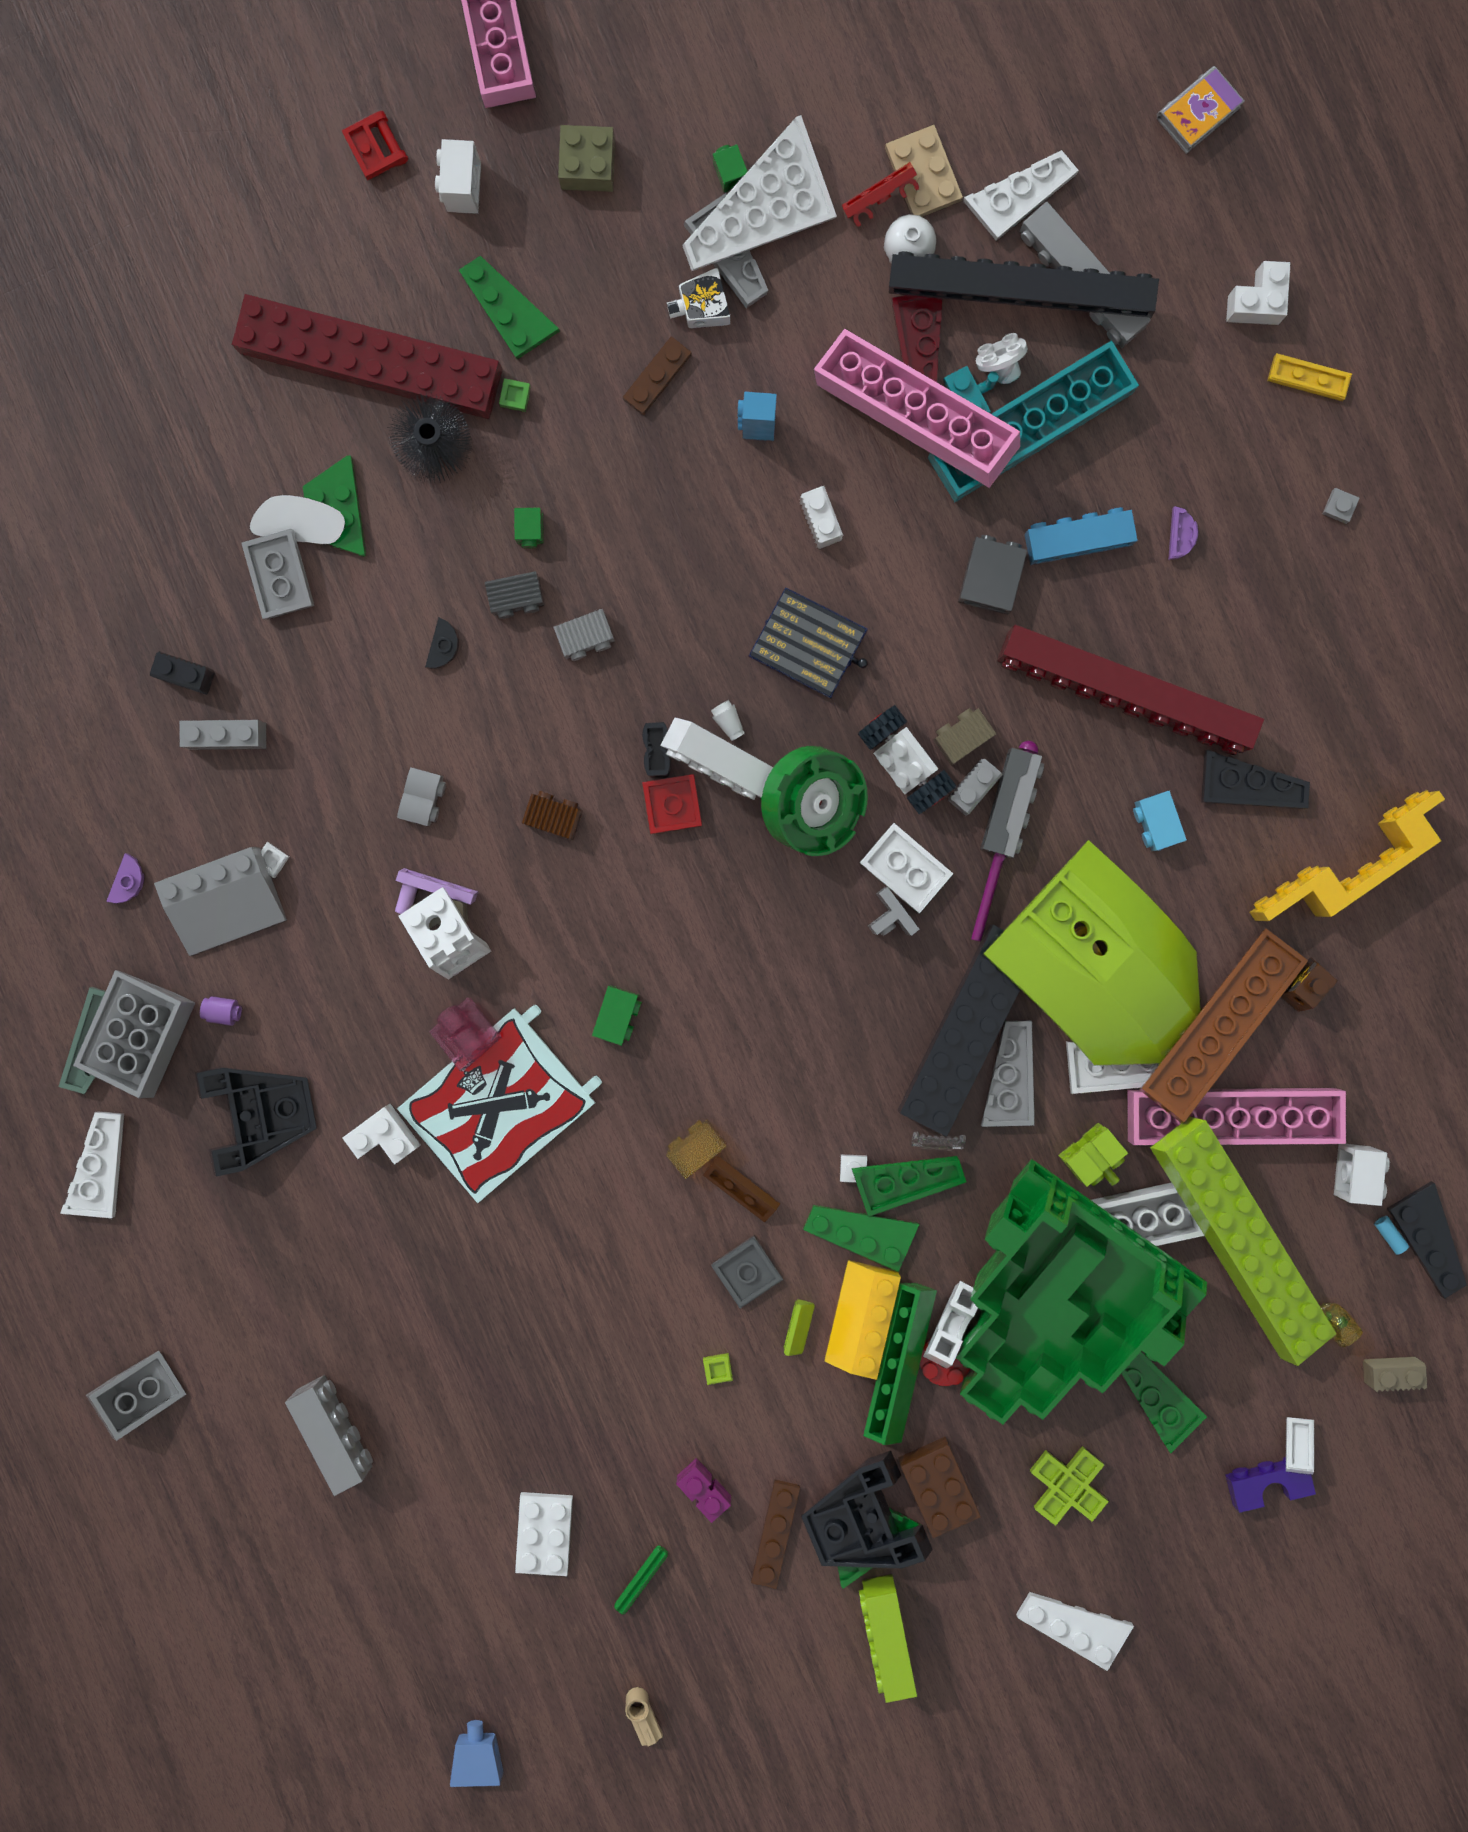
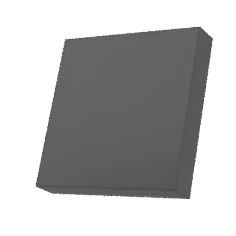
[711,1236,783,1308]

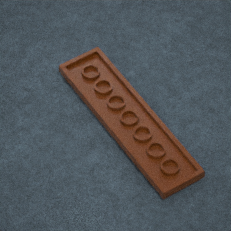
[1139,929,1308,1123]

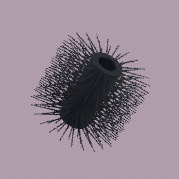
[387,393,472,483]

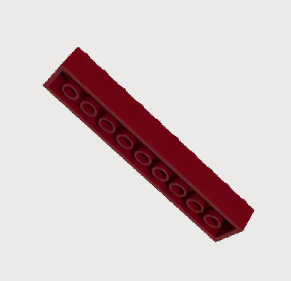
[231,294,503,420]
[997,624,1264,755]

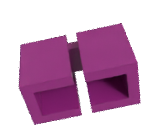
[676,1458,731,1523]

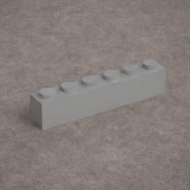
[1019,202,1151,348]

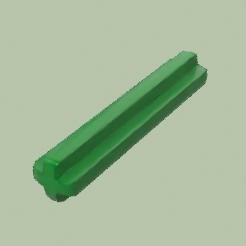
[614,1545,668,1615]

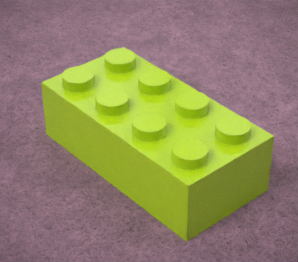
[859,1574,917,1703]

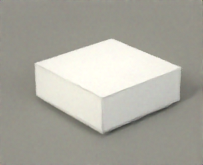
[261,842,289,878]

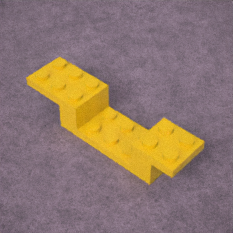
[1249,790,1445,921]

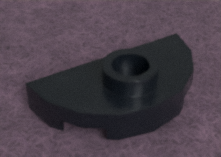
[425,617,459,669]

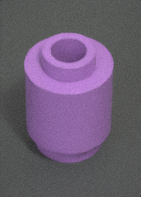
[200,996,242,1026]

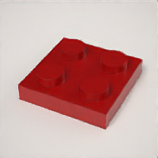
[642,774,702,834]

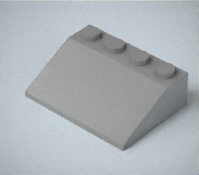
[154,847,287,956]
[73,970,195,1098]

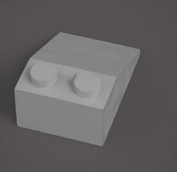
[86,1351,186,1441]

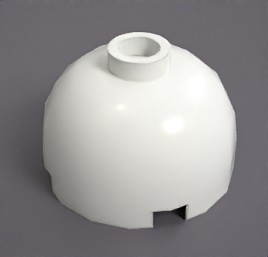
[884,214,936,264]

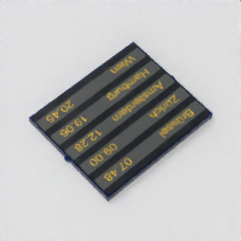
[749,587,868,699]

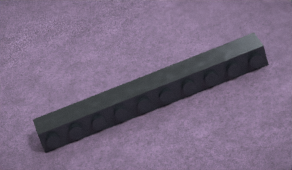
[889,251,1159,318]

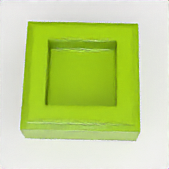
[703,1353,733,1385]

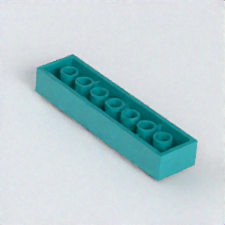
[928,340,1139,502]

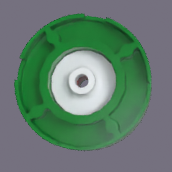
[761,746,868,856]

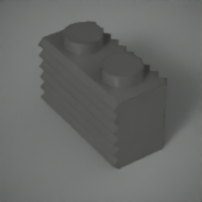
[485,571,544,619]

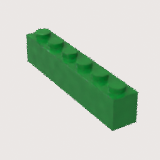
[863,1283,937,1445]

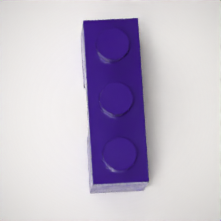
[1225,1457,1316,1513]

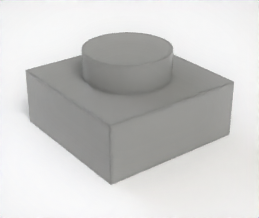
[1322,488,1359,524]

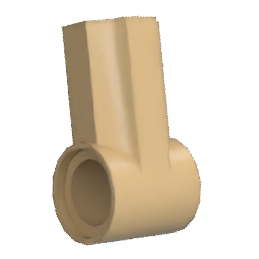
[625,1687,663,1746]

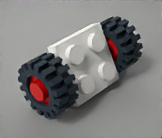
[857,705,957,815]

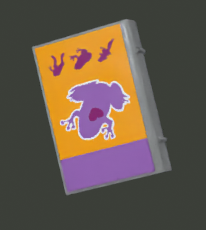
[1157,66,1244,154]

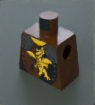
[1281,957,1338,1012]

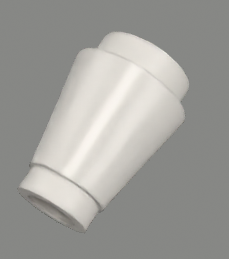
[711,700,745,741]

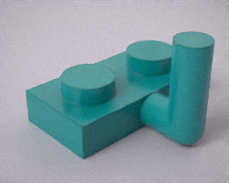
[943,366,999,413]

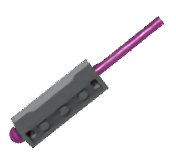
[971,741,1044,942]

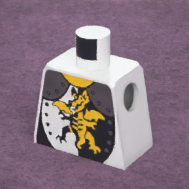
[667,268,730,328]

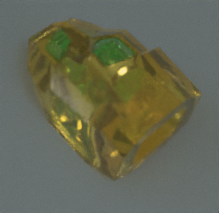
[1320,1303,1363,1348]

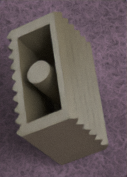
[934,708,996,765]
[1363,1357,1427,1392]

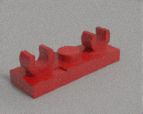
[842,162,919,227]

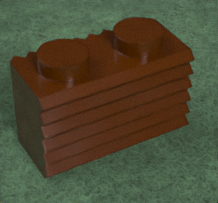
[522,791,583,840]

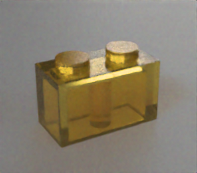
[666,1120,727,1179]

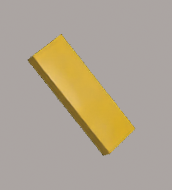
[1267,353,1352,401]

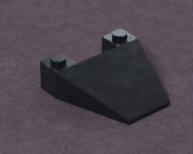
[195,1067,317,1177]
[801,1451,933,1568]

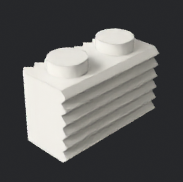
[800,486,843,549]

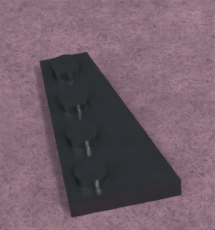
[1201,750,1310,809]

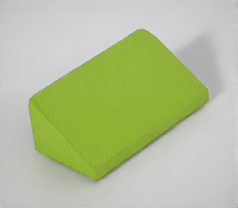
[784,1299,815,1356]

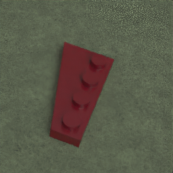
[891,295,943,382]

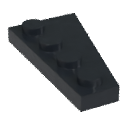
[1387,1181,1467,1299]

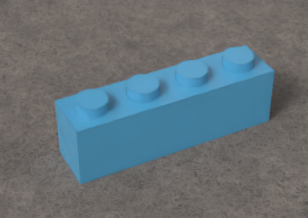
[1024,507,1138,565]

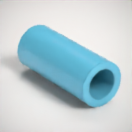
[1374,1216,1409,1255]

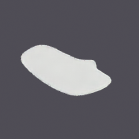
[250,495,345,544]

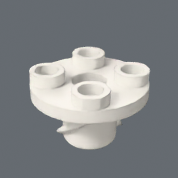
[976,333,1028,384]

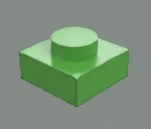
[499,379,531,412]

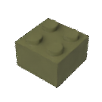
[558,125,615,192]

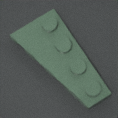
[58,987,106,1094]

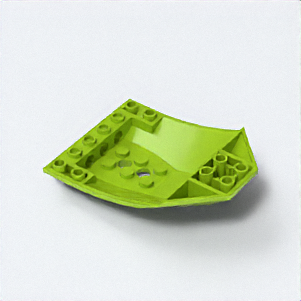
[983,840,1200,1066]

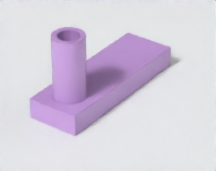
[395,868,478,914]

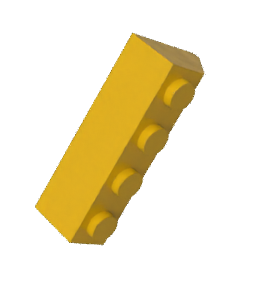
[824,1260,901,1380]

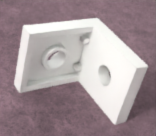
[399,887,491,980]

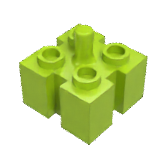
[1058,1123,1128,1187]

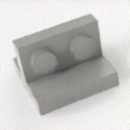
[868,887,920,936]

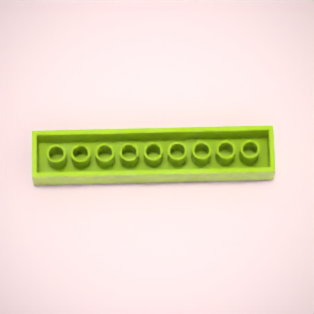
[1150,1117,1336,1366]

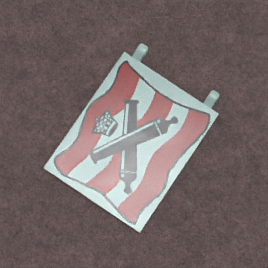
[397,1005,602,1203]

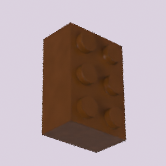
[898,1437,981,1538]

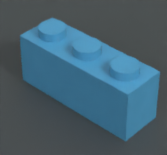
[737,392,777,441]

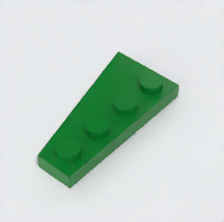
[459,256,560,360]
[851,1156,966,1217]
[803,1205,919,1272]
[1121,1351,1207,1454]

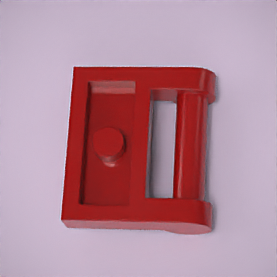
[341,111,408,181]

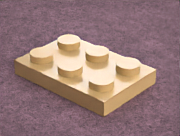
[885,125,963,217]

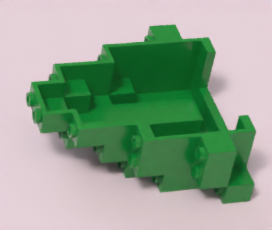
[956,1159,1207,1425]

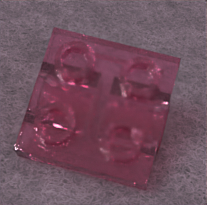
[429,998,502,1072]

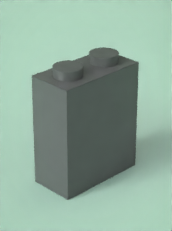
[958,535,1027,615]

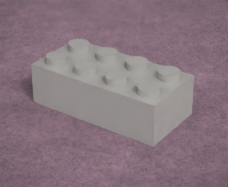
[285,1375,373,1496]

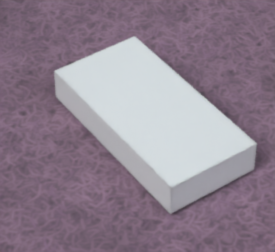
[1286,1417,1314,1475]

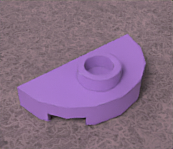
[1168,506,1198,560]
[106,853,144,903]

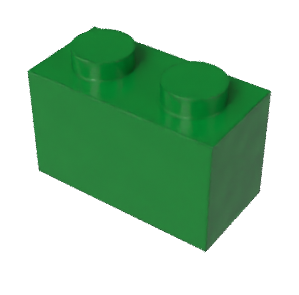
[592,985,642,1046]

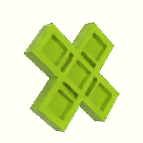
[1030,1446,1109,1526]

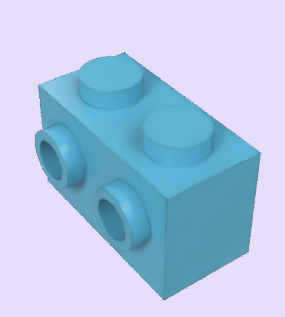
[1133,791,1187,851]

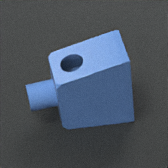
[450,1720,503,1787]

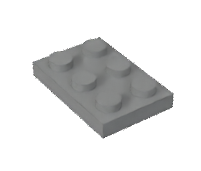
[241,529,315,620]

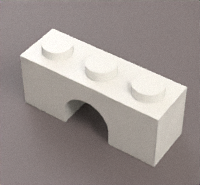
[923,1281,978,1368]

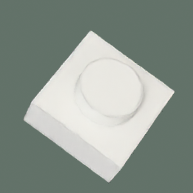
[840,1154,867,1182]

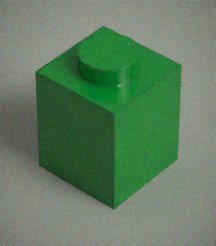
[713,144,748,193]
[514,508,544,549]

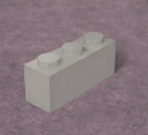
[179,720,266,750]

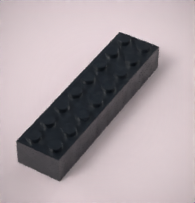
[898,925,1020,1137]

